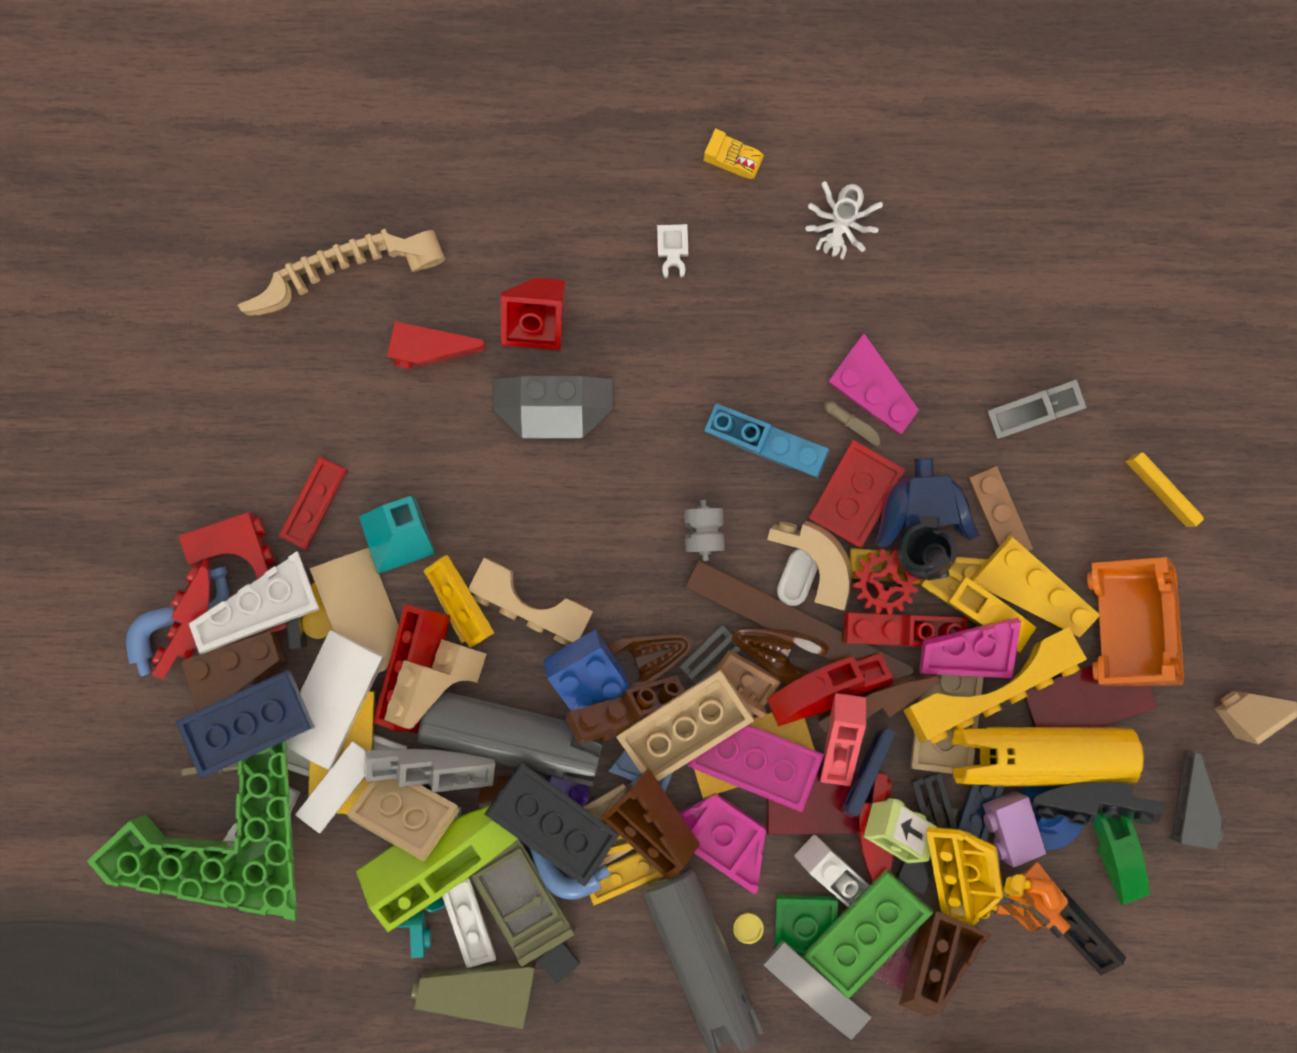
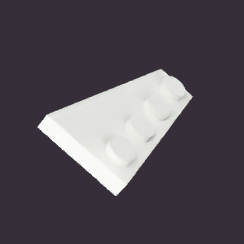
[189,551,320,654]

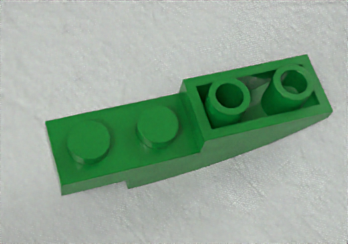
[1092,812,1150,905]

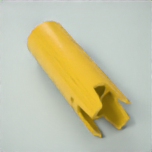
[951,727,1144,786]

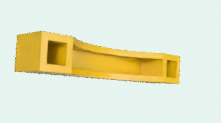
[903,627,1087,744]

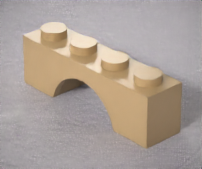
[468,558,594,646]

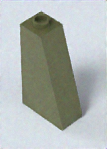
[411,960,537,1029]

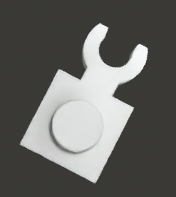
[657,224,688,278]

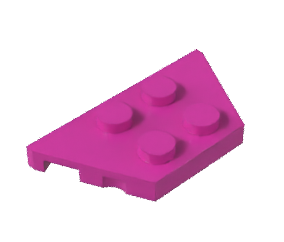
[679,793,766,895]

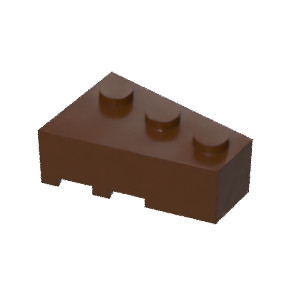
[181,631,287,712]
[600,768,700,880]
[899,911,991,1017]

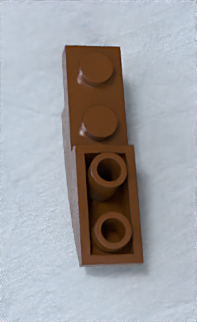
[566,675,685,744]

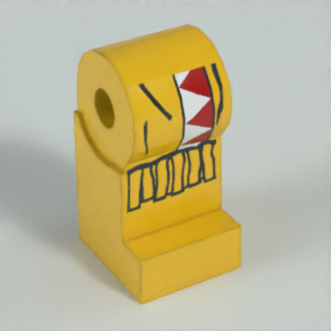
[703,128,764,179]

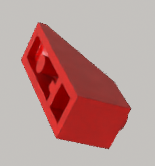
[387,321,487,370]

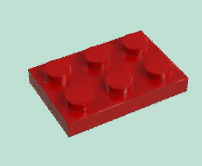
[808,440,905,549]

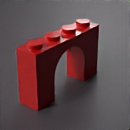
[179,512,287,649]

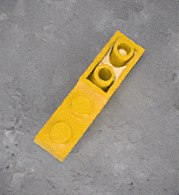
[920,569,1036,653]

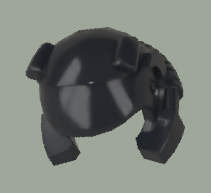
[897,516,957,581]

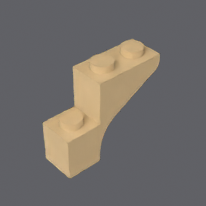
[384,639,487,728]

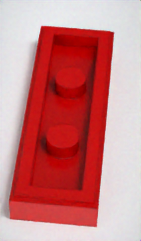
[278,456,348,550]

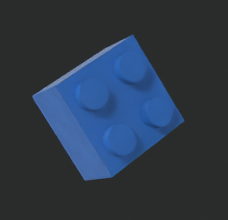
[543,629,630,711]

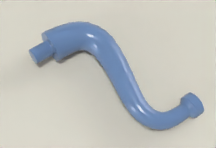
[126,566,230,677]
[529,847,610,900]

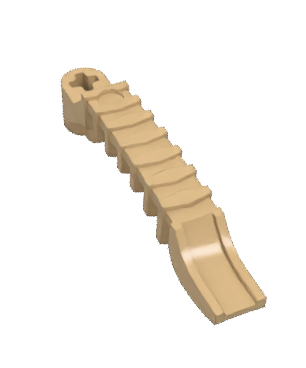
[238,229,445,316]

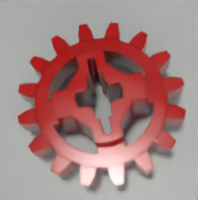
[852,549,920,615]

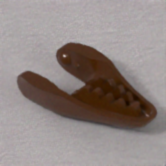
[732,627,829,685]
[607,635,691,688]

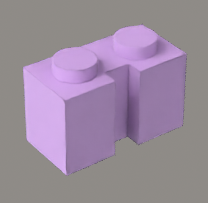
[983,791,1046,868]

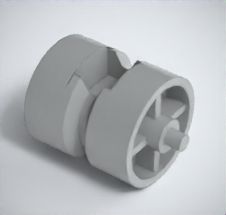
[684,500,725,561]

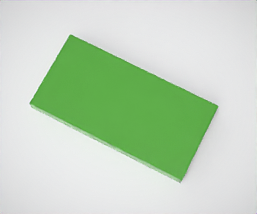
[803,868,933,999]

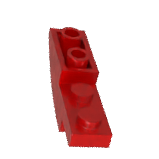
[151,558,211,680]
[843,612,967,646]
[767,653,893,727]
[857,771,897,882]

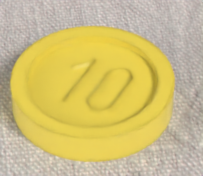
[733,912,764,944]

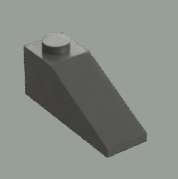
[1171,750,1224,850]

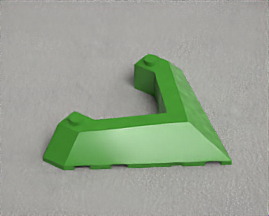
[87,741,297,921]

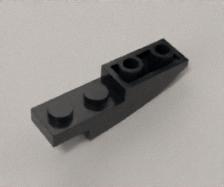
[1031,782,1164,825]

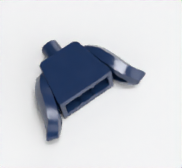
[874,458,980,548]

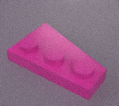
[827,333,919,435]
[919,617,1021,679]

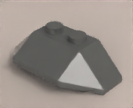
[493,376,613,439]

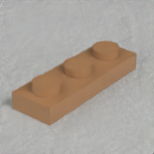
[967,466,1033,551]

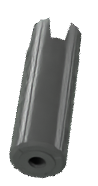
[418,691,603,786]
[642,867,764,1053]

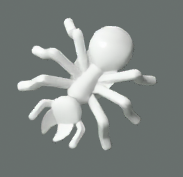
[805,181,883,259]

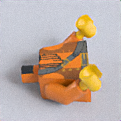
[981,862,1071,938]

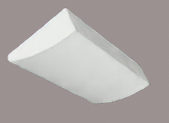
[286,630,386,770]

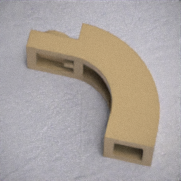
[767,520,852,610]

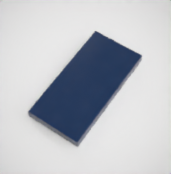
[175,670,315,779]

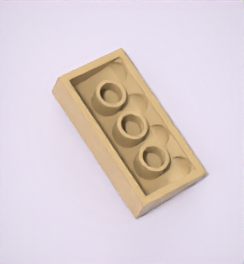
[310,548,399,673]
[616,669,754,781]

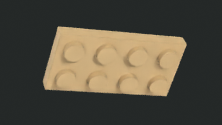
[910,673,984,774]

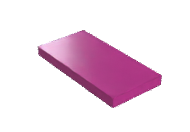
[688,725,824,812]

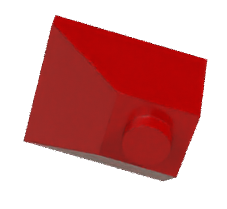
[501,278,565,350]

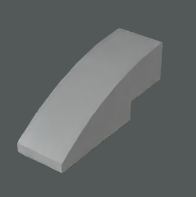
[988,379,1087,439]

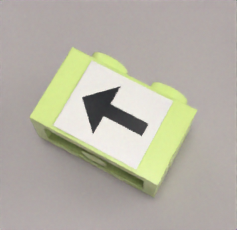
[864,799,937,863]

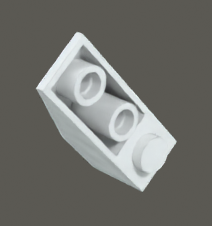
[794,834,870,907]

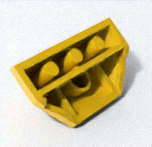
[926,828,1004,926]

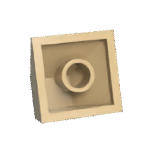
[1215,691,1297,744]

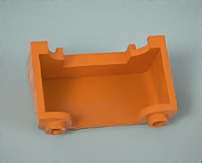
[1087,557,1184,686]

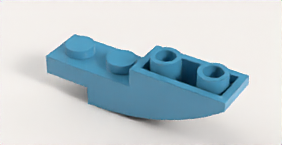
[704,403,830,478]

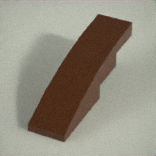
[818,674,940,733]

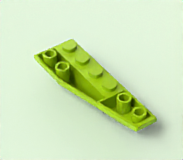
[356,805,518,932]

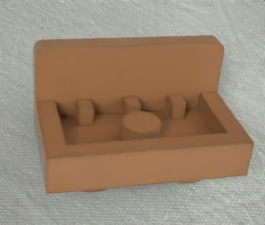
[713,650,781,718]

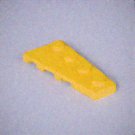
[970,535,1100,637]

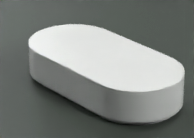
[777,549,818,606]

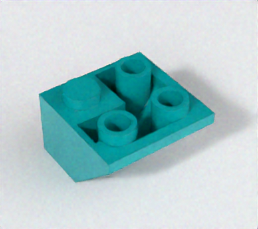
[359,496,436,574]

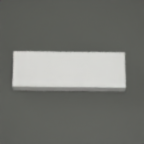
[295,740,367,834]
[442,876,496,969]

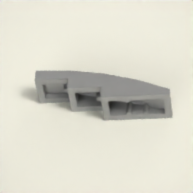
[364,749,495,793]
[763,940,872,1040]

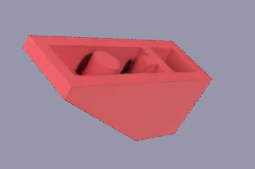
[820,693,866,786]

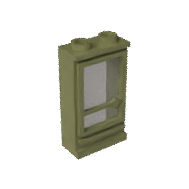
[470,839,576,967]

